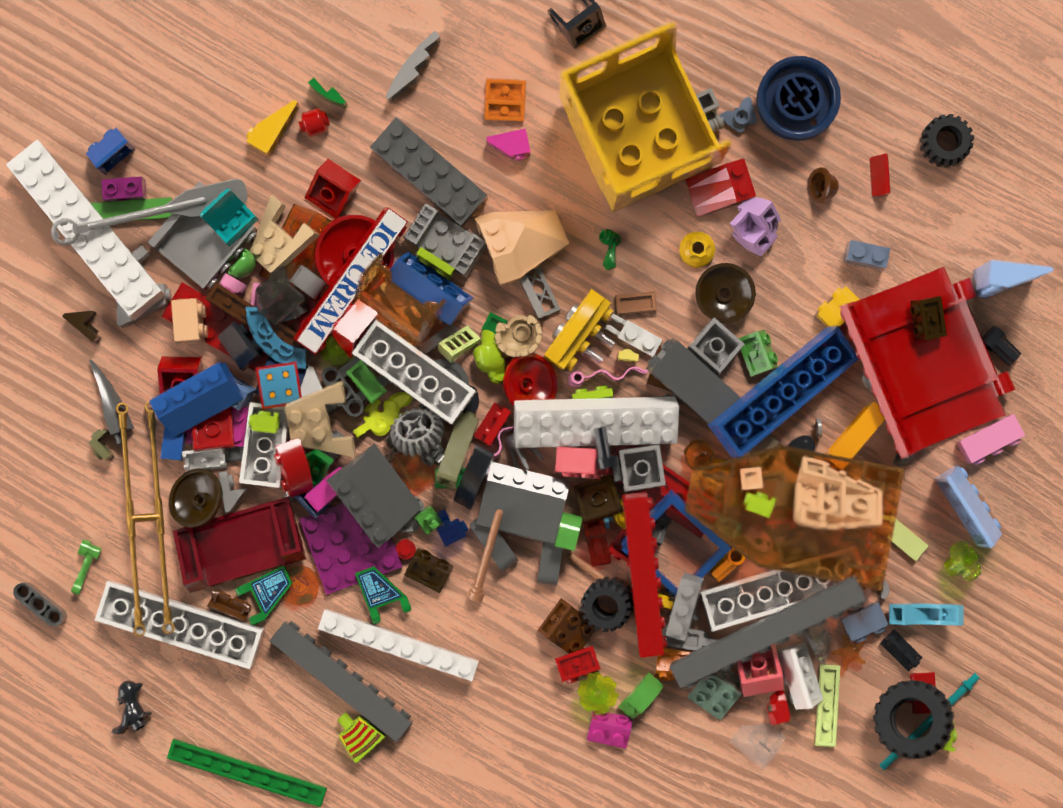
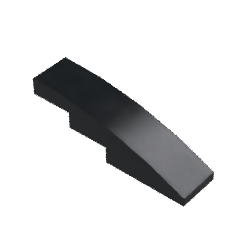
[453,445,494,510]

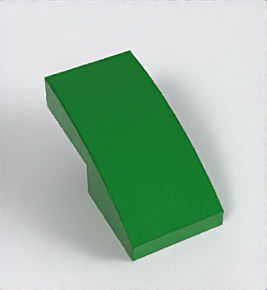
[308,77,348,108]

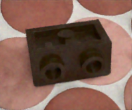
[910,296,947,340]
[404,548,454,593]

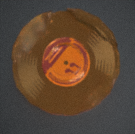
[283,565,320,605]

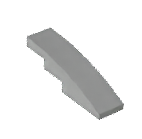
[386,31,441,103]

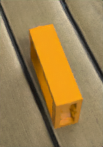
[821,401,885,471]

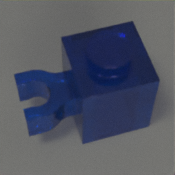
[437,509,469,547]

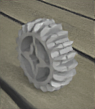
[390,406,445,457]

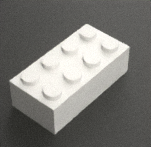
[239,402,290,488]

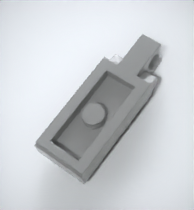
[662,624,718,651]

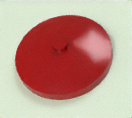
[314,214,394,295]

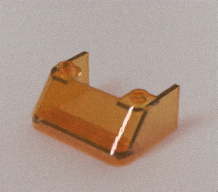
[354,253,446,347]

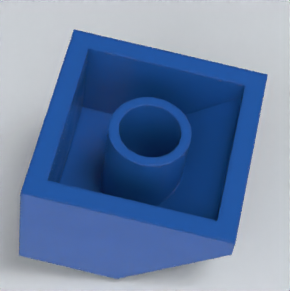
[85,128,135,174]

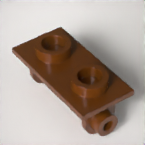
[207,589,252,622]

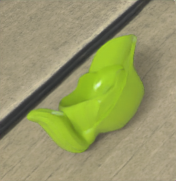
[473,330,506,384]

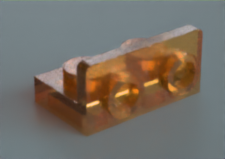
[393,452,435,492]

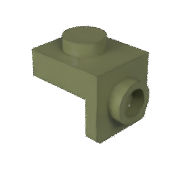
[88,429,114,461]

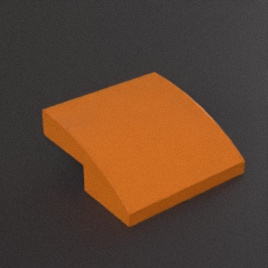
[484,78,526,121]

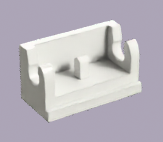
[182,449,227,471]

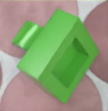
[414,506,442,535]

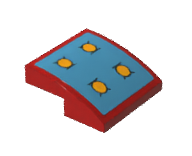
[256,362,302,410]

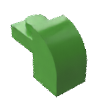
[555,512,582,551]
[618,673,664,720]

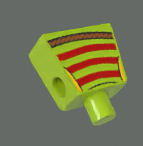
[337,712,386,763]

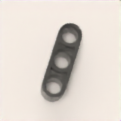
[469,518,519,572]
[537,542,563,586]
[13,582,67,627]

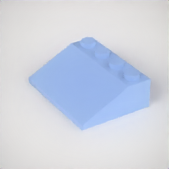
[972,260,1053,298]
[934,466,1002,548]

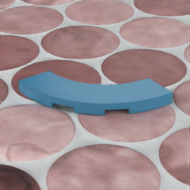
[246,307,306,369]

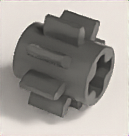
[420,444,444,467]

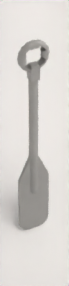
[51,179,247,246]

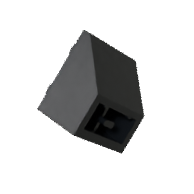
[218,321,263,371]

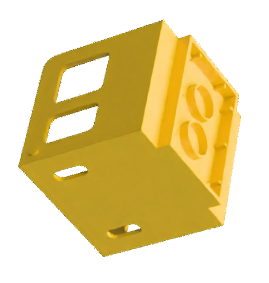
[559,22,732,213]

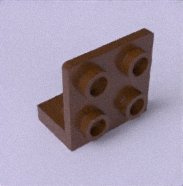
[537,598,596,653]

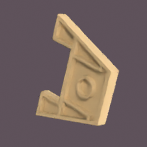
[250,195,320,275]
[285,381,356,457]

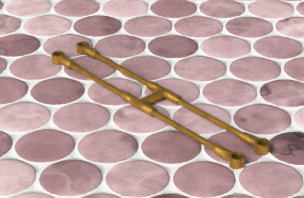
[116,401,175,637]

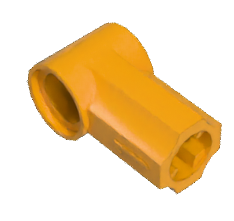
[709,546,746,582]

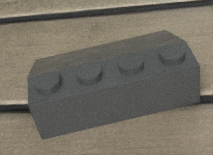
[326,444,422,548]
[476,462,570,545]

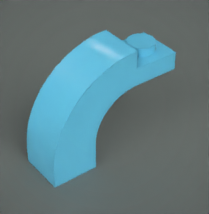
[889,603,964,626]

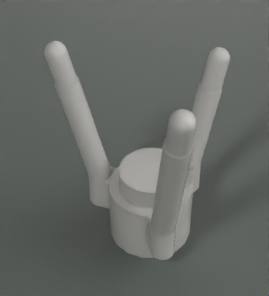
[505,433,544,470]

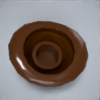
[807,167,839,204]

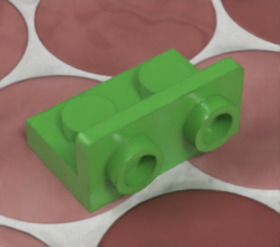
[738,330,778,376]

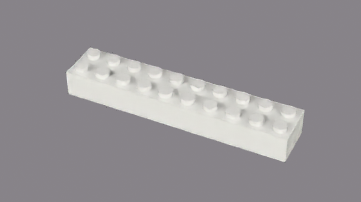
[6,139,166,321]

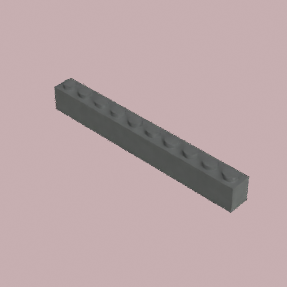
[669,575,866,688]

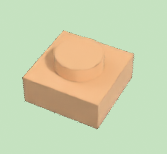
[740,467,763,490]

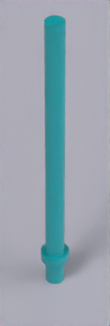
[879,673,980,771]

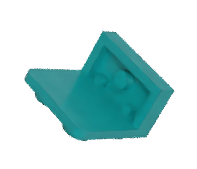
[200,188,259,247]

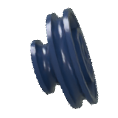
[756,56,841,141]

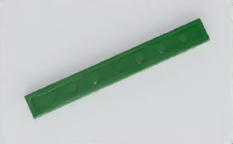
[167,738,327,808]

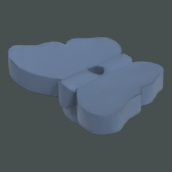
[720,97,757,133]

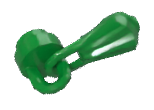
[599,229,621,271]

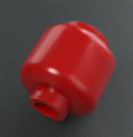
[299,108,330,137]

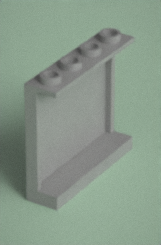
[148,181,257,290]

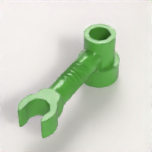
[71,539,102,595]

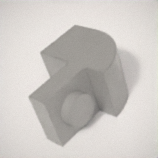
[289,265,327,300]

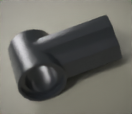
[982,325,1022,366]

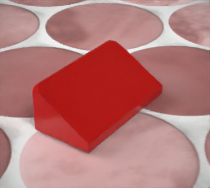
[870,153,891,197]

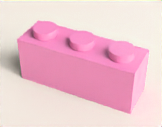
[956,414,1025,465]

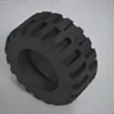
[873,680,955,759]

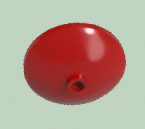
[503,353,558,406]

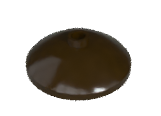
[695,263,756,323]
[169,468,223,528]

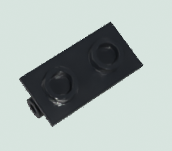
[880,629,923,672]

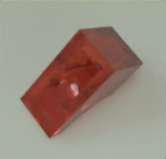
[583,519,612,567]

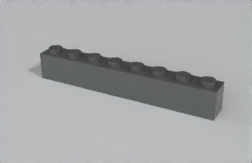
[270,621,413,742]

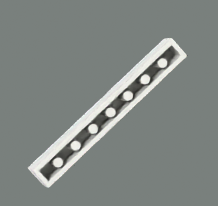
[318,609,479,681]

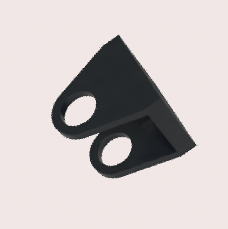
[547,0,606,49]

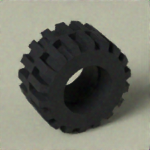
[920,114,974,168]
[581,577,634,632]

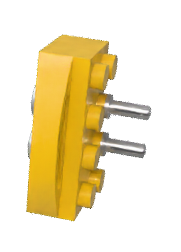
[544,289,615,371]

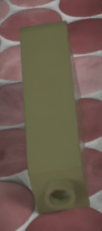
[436,411,479,490]

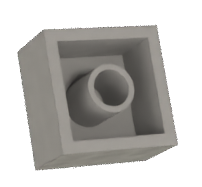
[687,317,744,376]
[618,445,666,491]

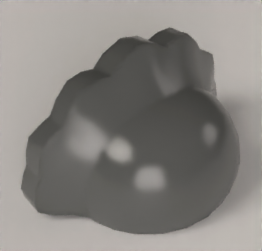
[893,453,915,466]

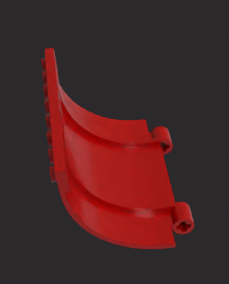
[839,266,1016,458]

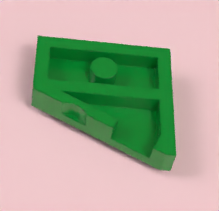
[305,449,334,487]

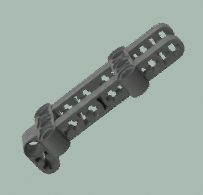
[321,307,459,418]

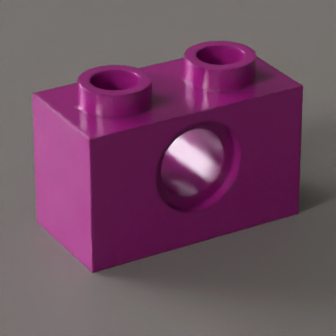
[101,176,147,202]

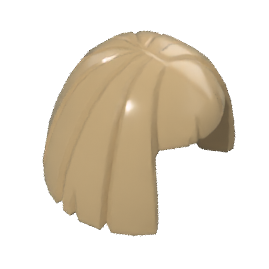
[495,315,542,357]

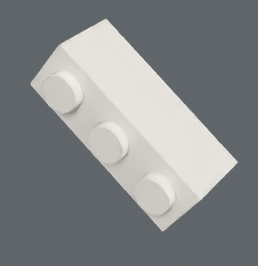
[777,642,824,709]

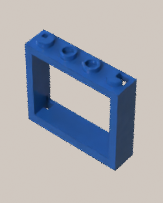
[621,489,731,598]

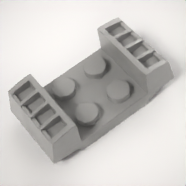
[403,203,487,278]

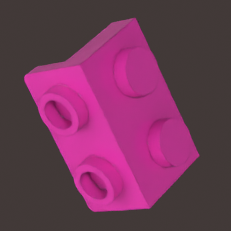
[587,709,632,749]

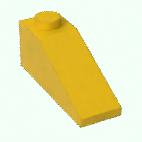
[246,100,300,156]

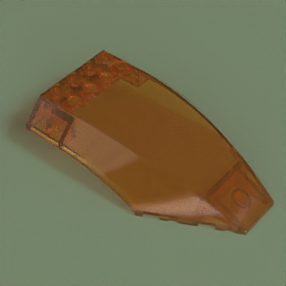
[685,445,905,591]

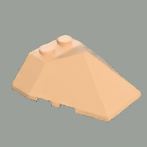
[473,210,569,286]
[794,457,882,529]

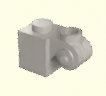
[696,88,724,133]

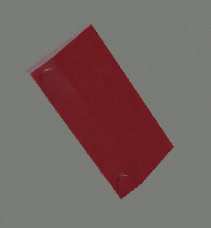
[172,497,306,593]

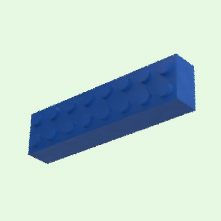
[708,326,859,458]

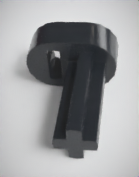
[594,427,620,470]

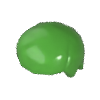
[228,248,256,279]

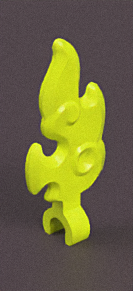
[353,392,413,438]

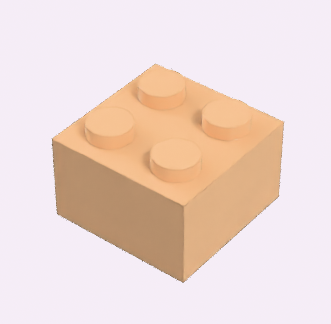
[172,299,208,344]

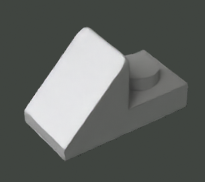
[219,471,248,512]

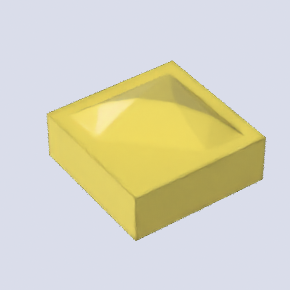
[617,349,639,363]

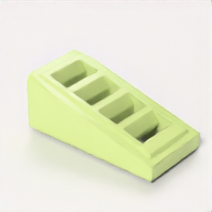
[438,326,481,363]

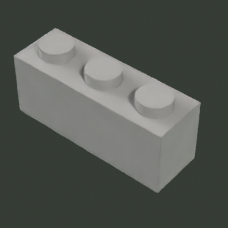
[666,573,704,641]

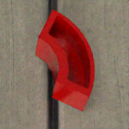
[273,438,313,498]

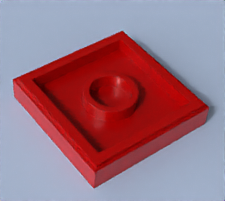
[192,407,235,452]

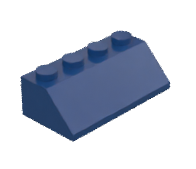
[385,251,473,325]
[149,362,244,437]

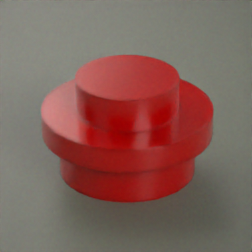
[396,539,416,559]

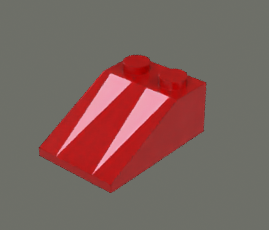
[685,158,756,217]

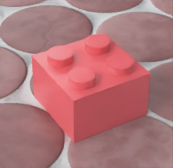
[555,447,608,479]
[736,644,784,697]

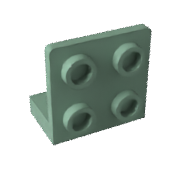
[688,669,742,720]

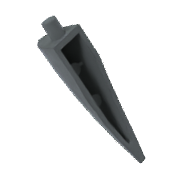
[89,359,134,445]

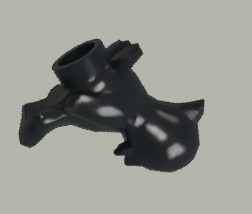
[112,680,152,735]

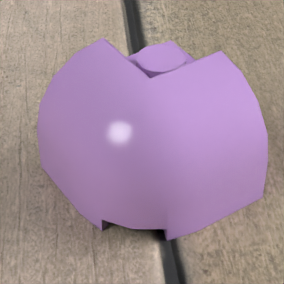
[730,197,781,256]

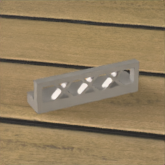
[519,267,560,320]

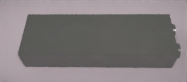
[646,338,741,425]

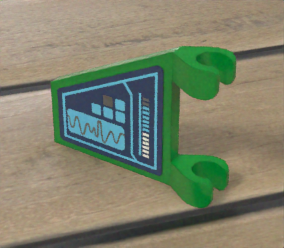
[235,566,293,625]
[355,566,411,624]

